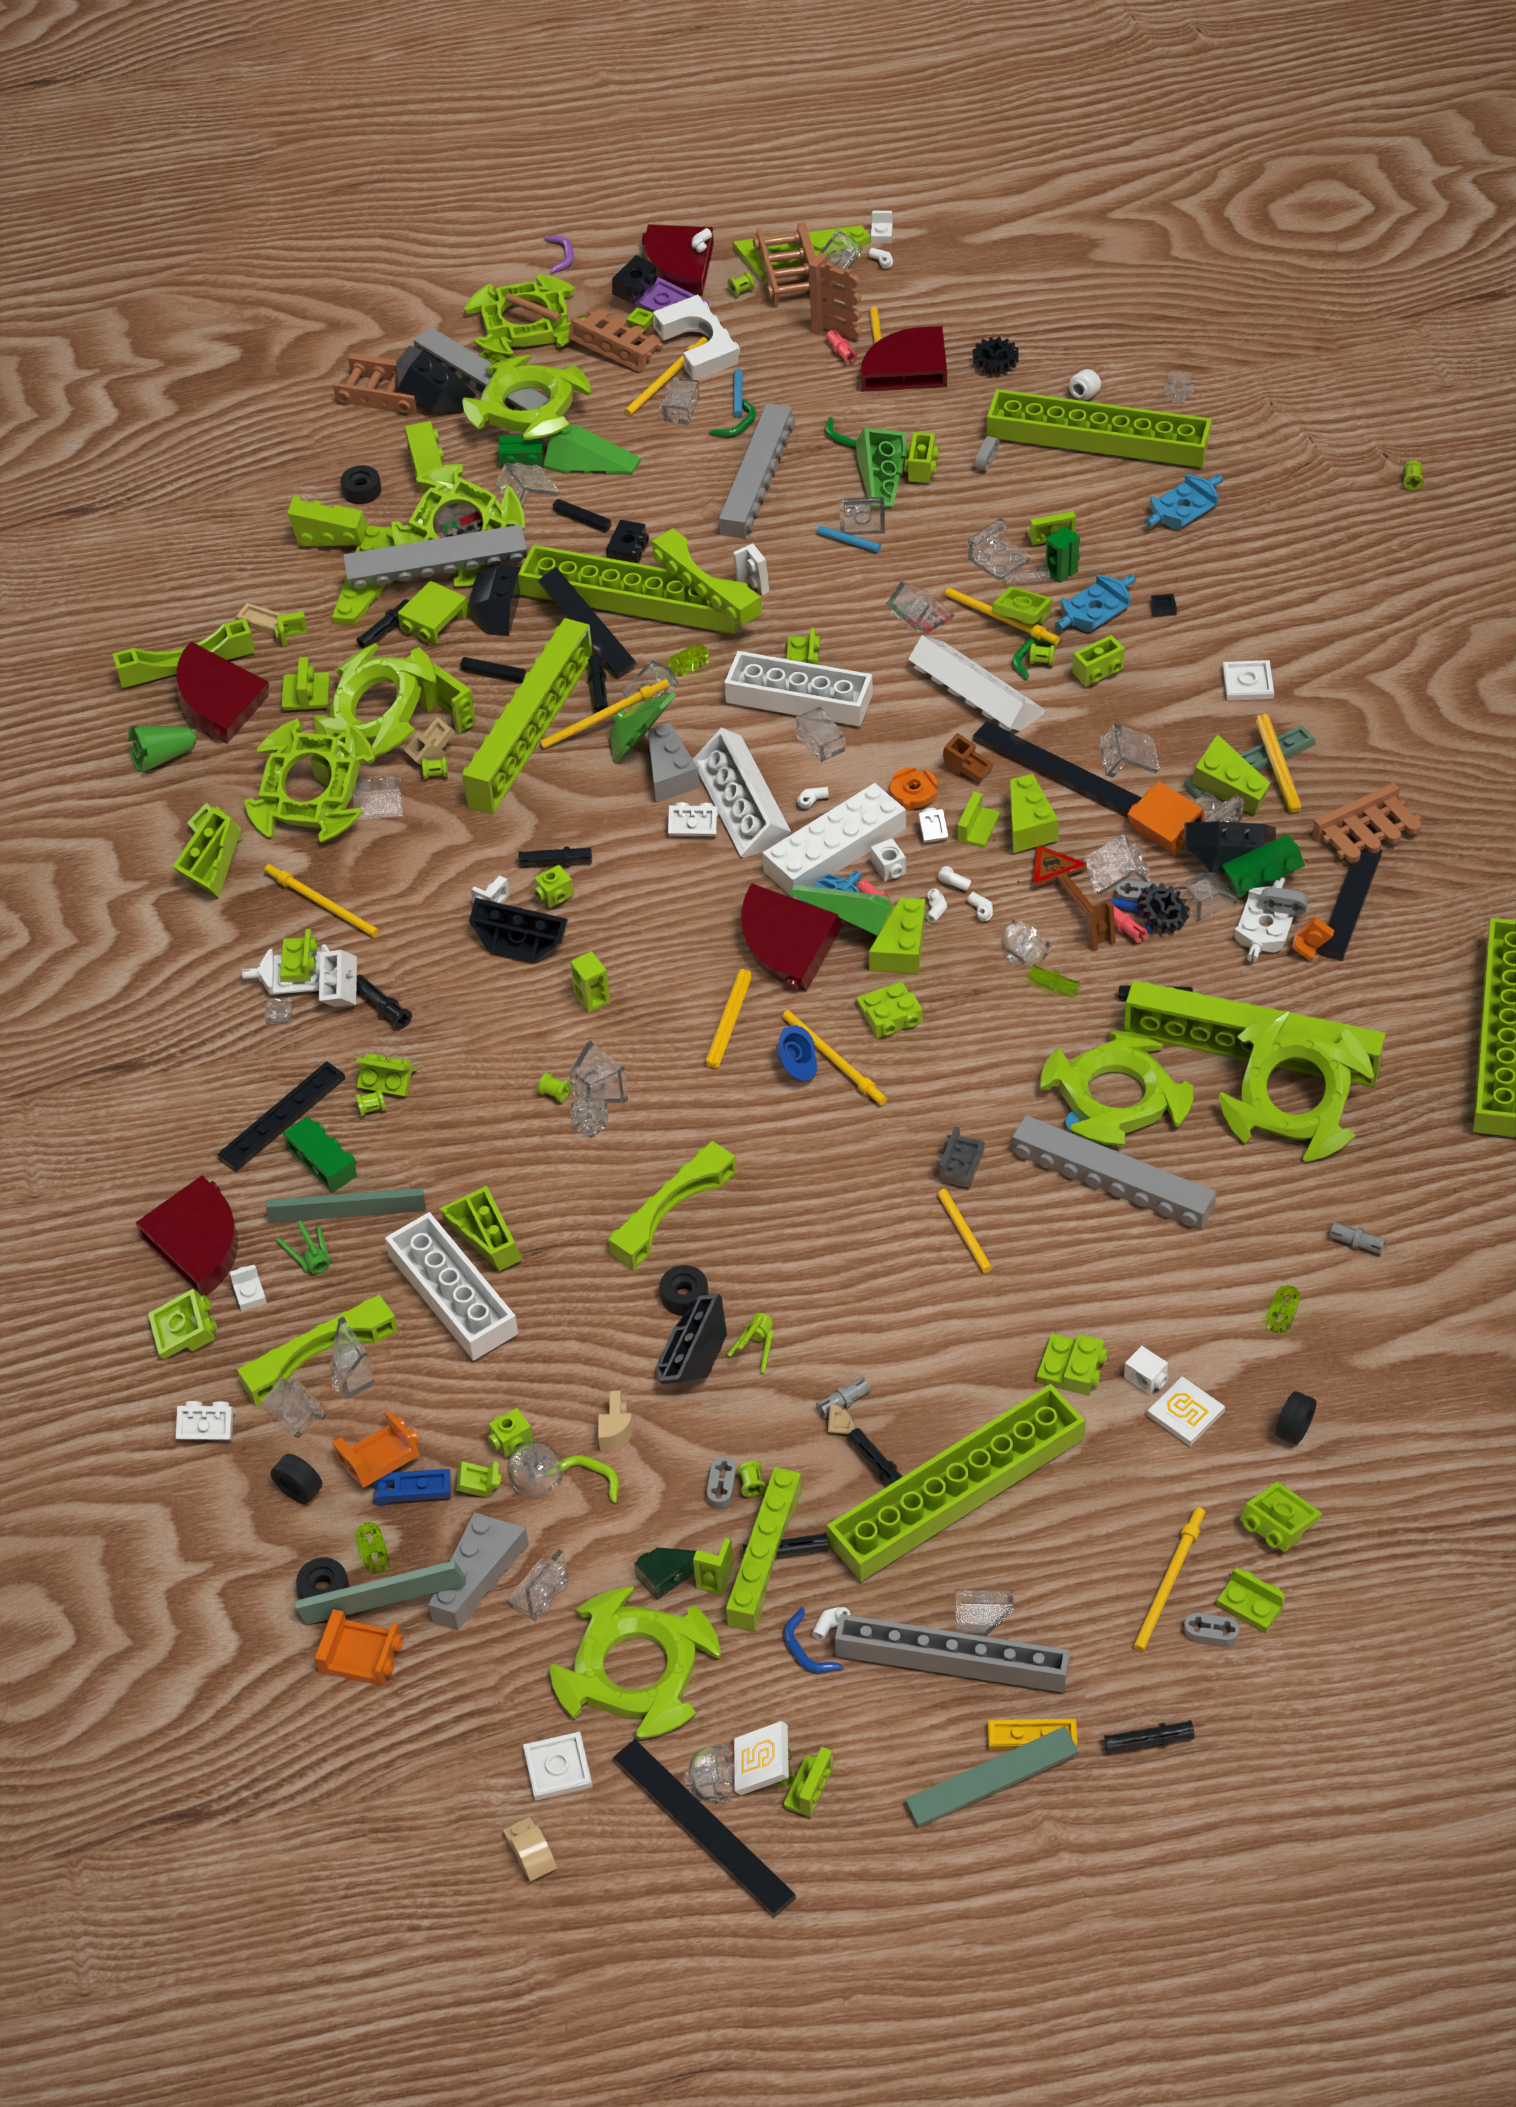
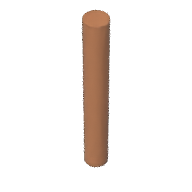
[505,293,561,322]

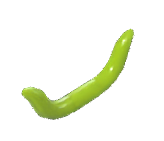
[547,1455,620,1503]

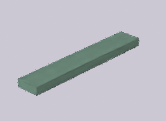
[1184,725,1316,801]
[266,1188,426,1223]
[295,1560,466,1625]
[905,1726,1079,1828]

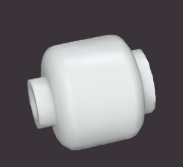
[1069,369,1101,401]

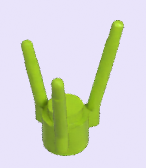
[727,1313,775,1374]

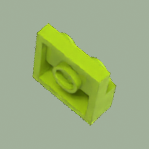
[992,586,1053,624]
[856,981,923,1038]
[148,1289,217,1359]
[1037,1333,1108,1396]
[1240,1481,1322,1552]

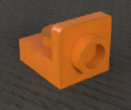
[1292,916,1334,961]

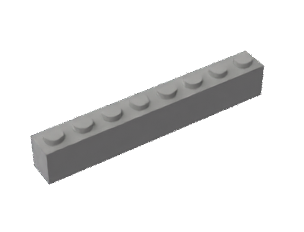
[413,327,550,411]
[719,403,795,539]
[343,524,527,589]
[1012,1115,1216,1230]
[835,1614,1070,1693]

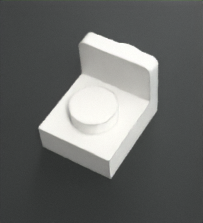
[871,211,893,243]
[917,808,948,843]
[471,876,510,904]
[230,1265,267,1312]

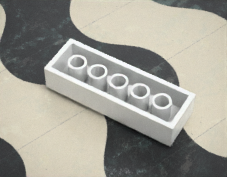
[724,651,873,727]
[762,783,906,899]
[385,1212,518,1361]

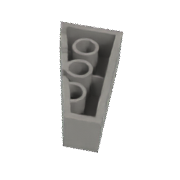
[428,1512,529,1630]

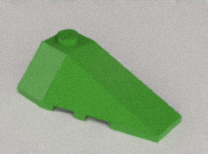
[544,424,641,475]
[856,428,907,508]
[610,692,676,764]
[789,884,895,936]

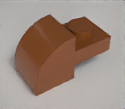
[943,733,994,784]

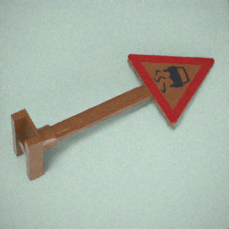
[1033,846,1116,951]

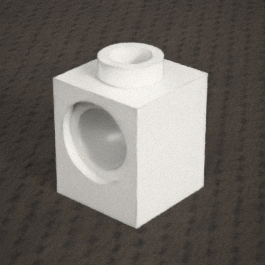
[871,838,906,882]
[1124,1346,1169,1396]

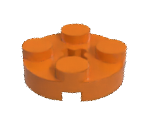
[890,767,937,811]

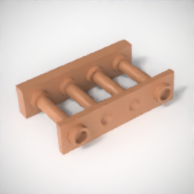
[753,222,816,306]
[333,353,417,415]

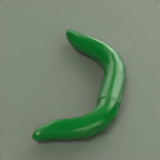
[709,399,757,437]
[825,417,856,448]
[1012,637,1061,680]

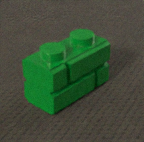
[498,435,545,468]
[1045,527,1080,583]

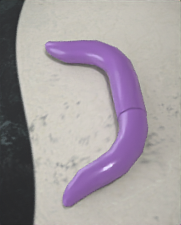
[544,236,574,273]

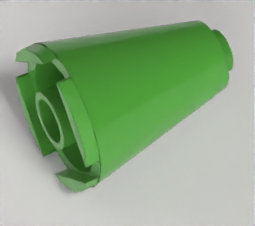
[128,725,196,772]

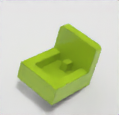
[274,611,308,647]
[456,1461,501,1498]

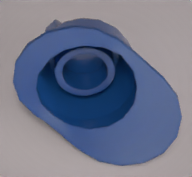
[775,1025,817,1081]

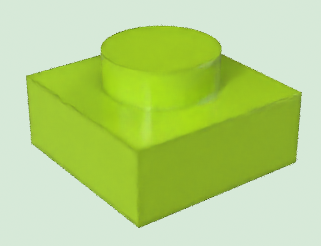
[626,307,653,332]

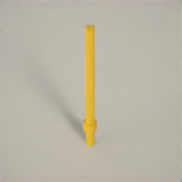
[624,337,708,416]
[945,588,1060,645]
[540,679,670,749]
[264,864,379,937]
[782,1010,887,1105]
[1133,1507,1206,1652]

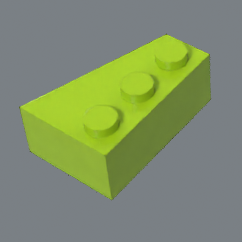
[405,421,444,493]
[287,495,368,547]
[1191,734,1271,816]
[1010,773,1059,853]
[172,807,241,898]
[869,897,926,974]
[439,1186,523,1271]

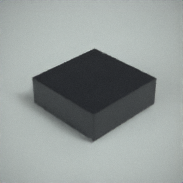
[1151,594,1177,617]

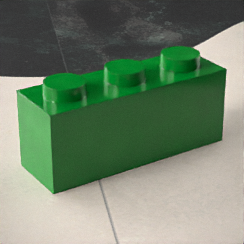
[1221,834,1305,897]
[283,1116,357,1193]

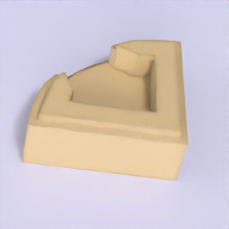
[828,1404,856,1434]

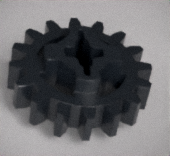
[973,337,1019,375]
[1136,883,1190,934]

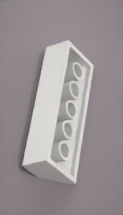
[908,635,1046,731]
[693,727,791,858]

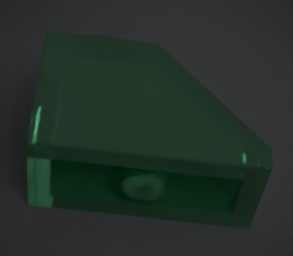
[634,1547,696,1600]

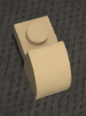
[403,716,456,765]
[598,1391,633,1453]
[503,1817,557,1881]

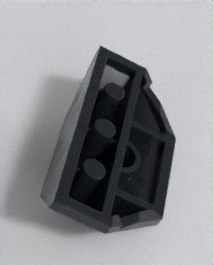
[396,345,476,413]
[468,564,522,636]
[1184,821,1276,873]
[469,897,568,963]
[655,1293,727,1384]

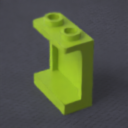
[398,581,469,645]
[418,663,476,734]

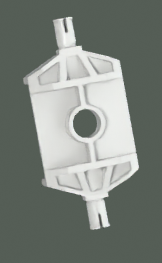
[1234,877,1298,962]
[242,944,329,995]

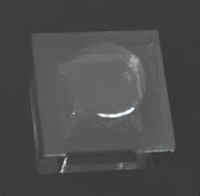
[265,998,293,1024]

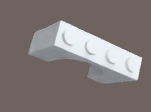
[653,295,740,381]

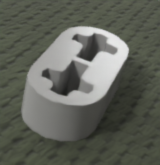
[975,436,999,471]
[1116,880,1159,904]
[1260,887,1308,915]
[707,1457,736,1509]
[1184,1613,1240,1647]

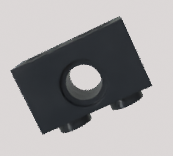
[612,255,658,304]
[606,520,649,563]

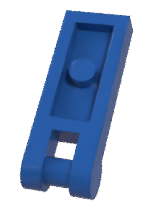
[373,1469,451,1506]

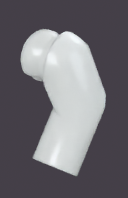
[692,228,712,253]
[869,248,893,269]
[938,866,971,891]
[967,892,993,921]
[811,1607,851,1641]

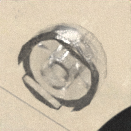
[1001,920,1052,967]
[507,1441,564,1498]
[684,1744,736,1805]

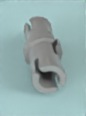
[1330,1222,1386,1255]
[816,1377,871,1419]

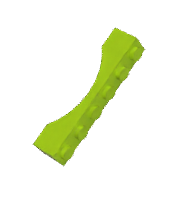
[652,528,762,627]
[112,618,255,688]
[608,1141,737,1271]
[237,1294,398,1407]
[726,1467,802,1632]

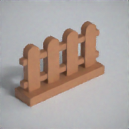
[809,253,862,341]
[568,309,663,372]
[1312,783,1421,863]

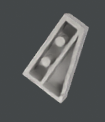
[648,722,699,803]

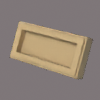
[235,603,283,635]

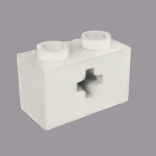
[319,950,357,1007]

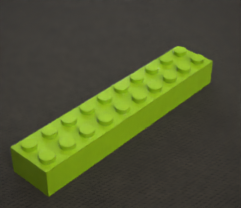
[987,389,1212,468]
[518,545,748,634]
[462,618,593,815]
[1473,918,1516,1137]
[1124,980,1386,1088]
[827,1384,1085,1582]

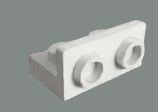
[733,543,770,595]
[668,802,719,837]
[176,1401,236,1441]

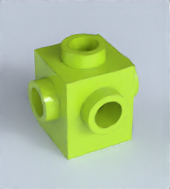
[534,865,574,908]
[488,1408,534,1458]

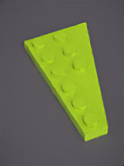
[733,225,871,282]
[332,526,395,626]

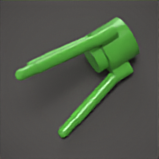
[276,1220,331,1274]

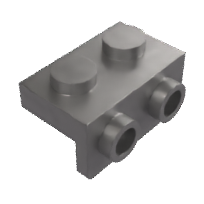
[936,1126,985,1188]

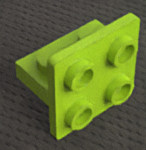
[282,657,330,710]
[356,1053,418,1096]

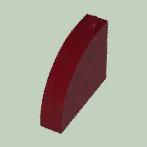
[642,224,714,297]
[861,326,947,392]
[176,642,269,744]
[741,883,842,991]
[136,1175,238,1296]

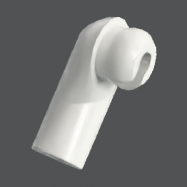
[797,787,829,809]
[926,888,947,924]

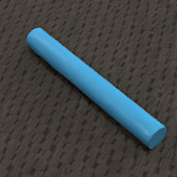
[734,369,743,418]
[817,526,881,553]

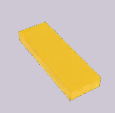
[988,1719,1078,1751]

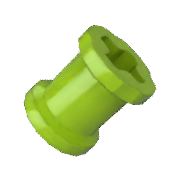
[727,272,755,297]
[1403,461,1424,491]
[1030,643,1055,666]
[422,756,448,779]
[538,1072,571,1103]
[355,1088,386,1117]
[738,1461,767,1498]

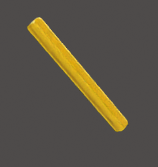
[1256,714,1302,814]
[706,969,752,1069]

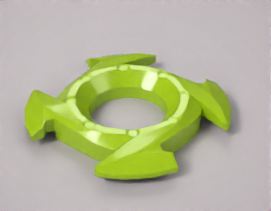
[464,274,586,357]
[463,355,591,440]
[391,464,525,588]
[314,643,437,757]
[244,718,376,843]
[1219,1011,1374,1162]
[1040,1030,1194,1146]
[549,1586,721,1739]

